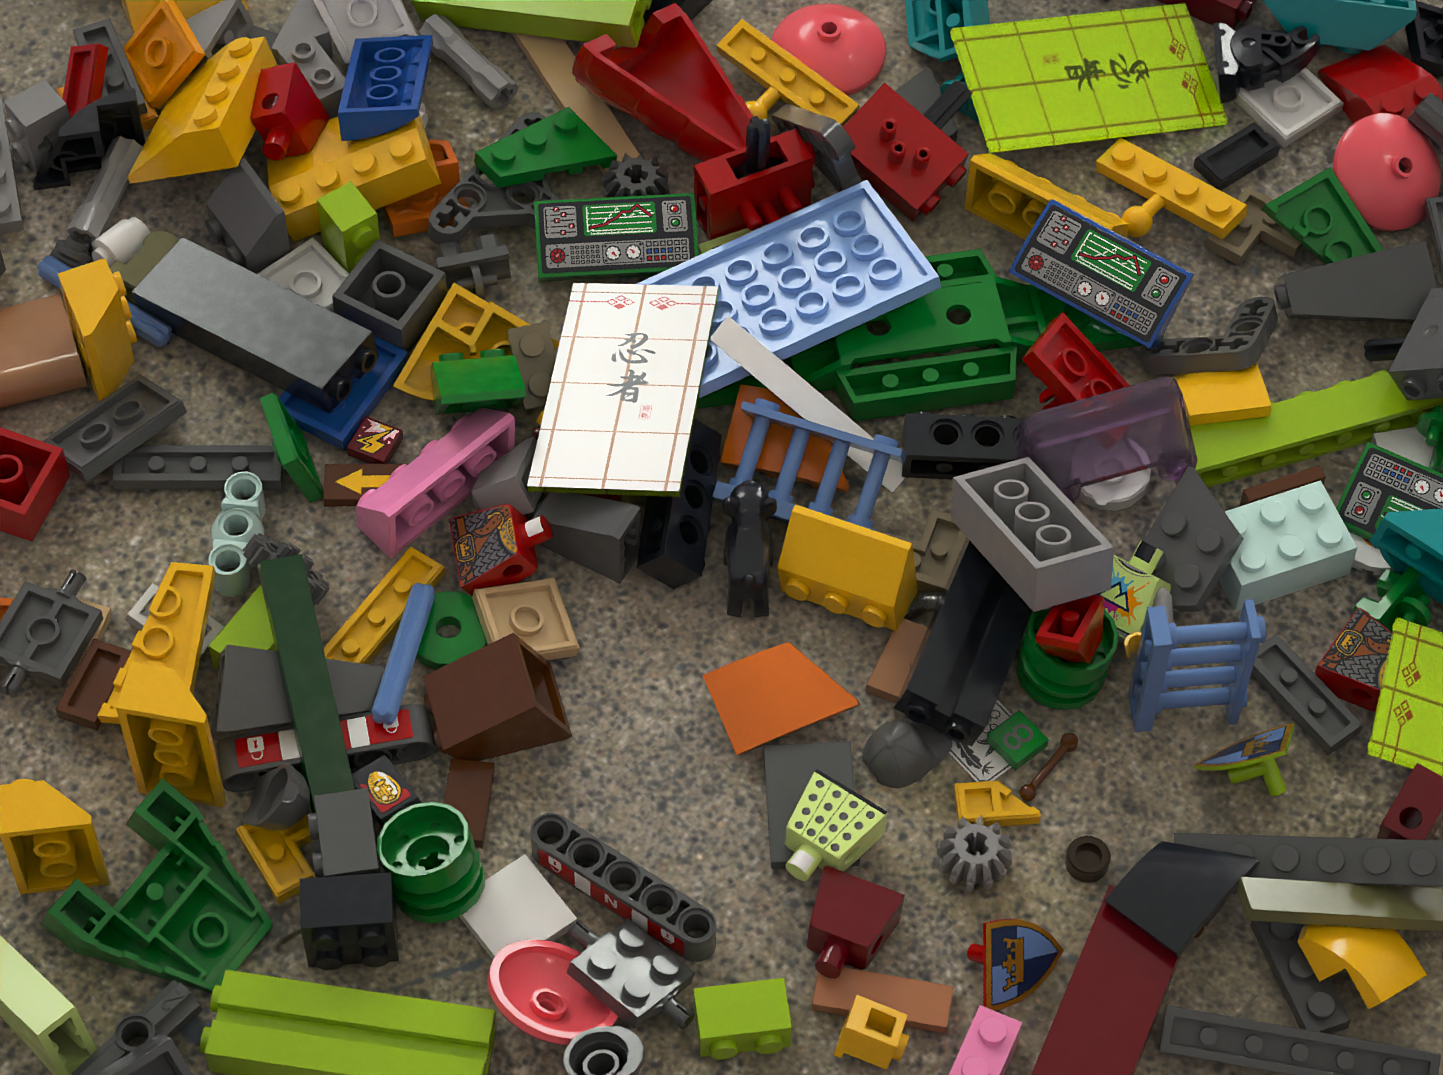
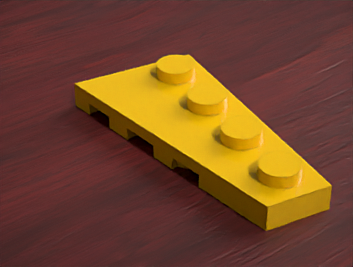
[97,562,216,724]

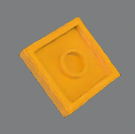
[123,0,206,109]

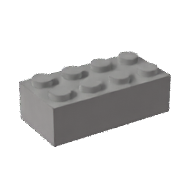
[951,457,1114,612]

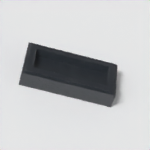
[1193,122,1280,191]

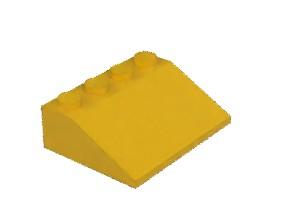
[127,37,278,184]
[267,112,441,242]

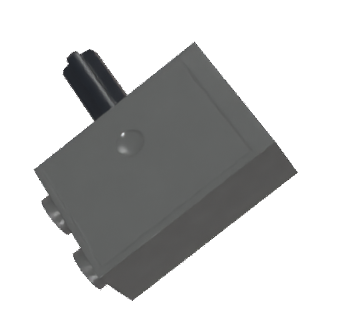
[1364,288,1443,400]

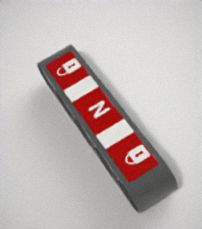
[216,704,435,792]
[530,813,716,962]

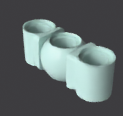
[209,471,266,597]

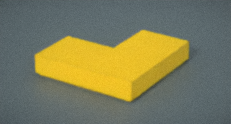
[236,806,316,904]

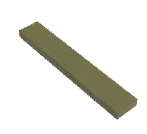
[1236,877,1443,932]

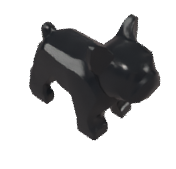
[722,480,778,617]

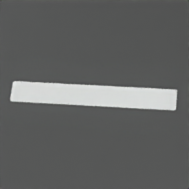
[711,316,905,492]

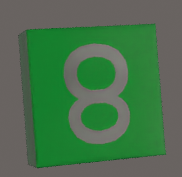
[986,710,1049,771]

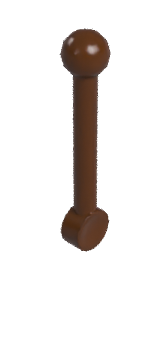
[1019,733,1078,801]

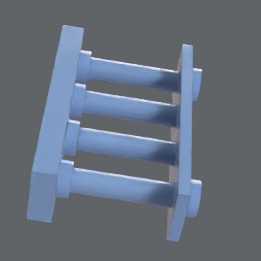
[712,398,907,532]
[1128,599,1266,732]

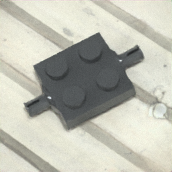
[0,569,104,698]
[567,918,695,1029]

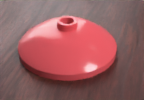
[771,3,886,96]
[1333,113,1441,232]
[487,940,618,1045]

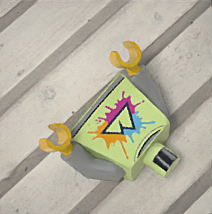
[1094,540,1174,658]

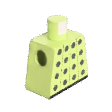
[785,769,888,881]

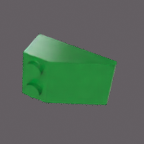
[430,349,526,415]

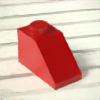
[1036,595,1104,663]

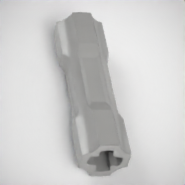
[418,14,518,110]
[67,136,143,250]

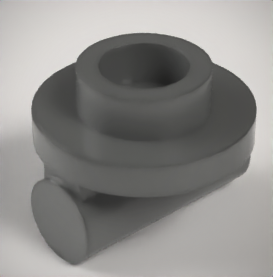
[50,236,93,268]

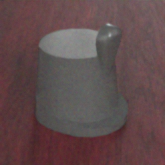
[563,1026,645,1075]

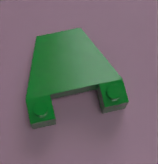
[40,778,273,993]

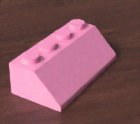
[356,408,515,559]

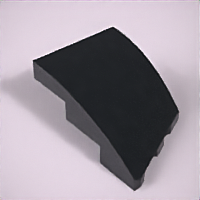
[33,88,145,191]
[1104,841,1260,958]

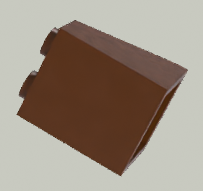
[423,633,572,761]

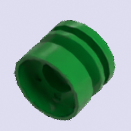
[1016,608,1118,710]
[377,802,485,924]

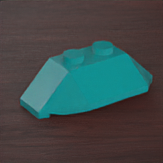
[905,0,990,63]
[1263,0,1417,53]
[1369,508,1443,605]

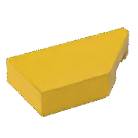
[953,780,1041,827]

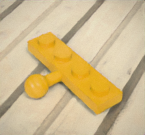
[716,19,860,127]
[1096,137,1247,240]

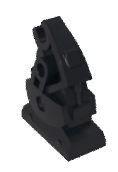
[1213,23,1320,104]

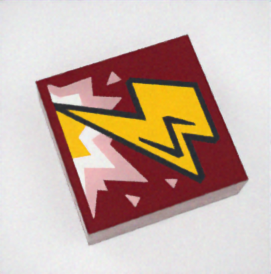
[347,416,403,464]

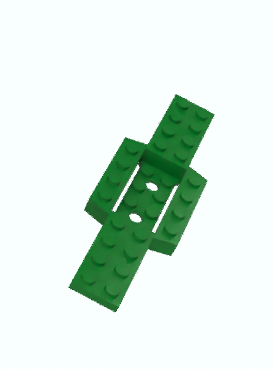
[695,249,1164,421]

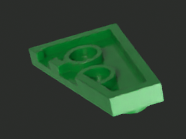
[474,107,618,188]
[1261,167,1384,264]

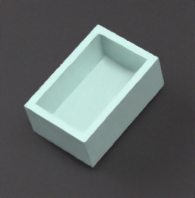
[1219,480,1358,612]

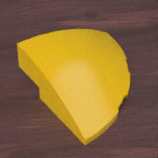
[393,283,560,401]

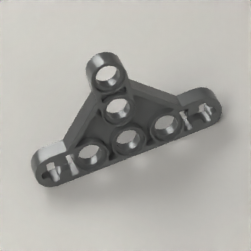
[771,103,862,193]
[427,112,563,245]

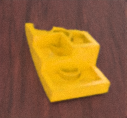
[1169,363,1271,426]
[1297,924,1427,1009]

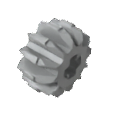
[937,815,1013,893]

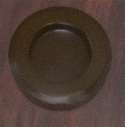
[1065,836,1111,882]

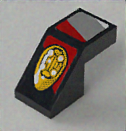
[351,754,421,828]

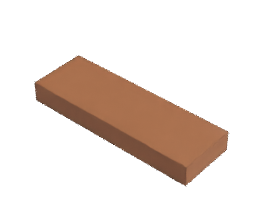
[812,967,954,1034]

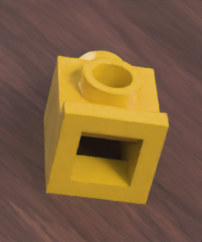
[833,995,909,1070]

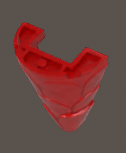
[572,3,753,162]

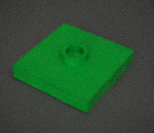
[259,393,324,503]

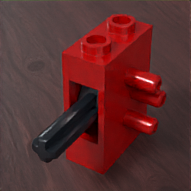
[843,80,972,222]
[694,116,816,241]

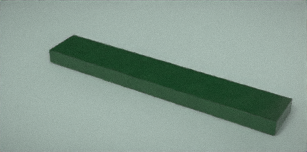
[257,554,355,813]

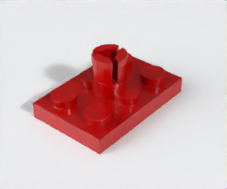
[1022,312,1145,450]

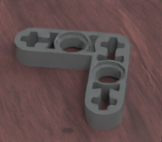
[1140,297,1278,375]

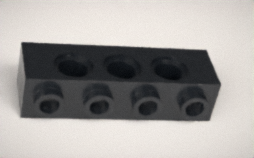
[902,412,1071,485]
[636,417,722,589]

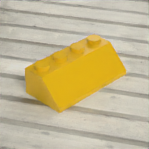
[964,153,1130,240]
[116,661,226,808]

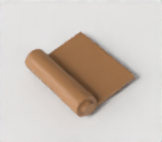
[0,294,87,409]

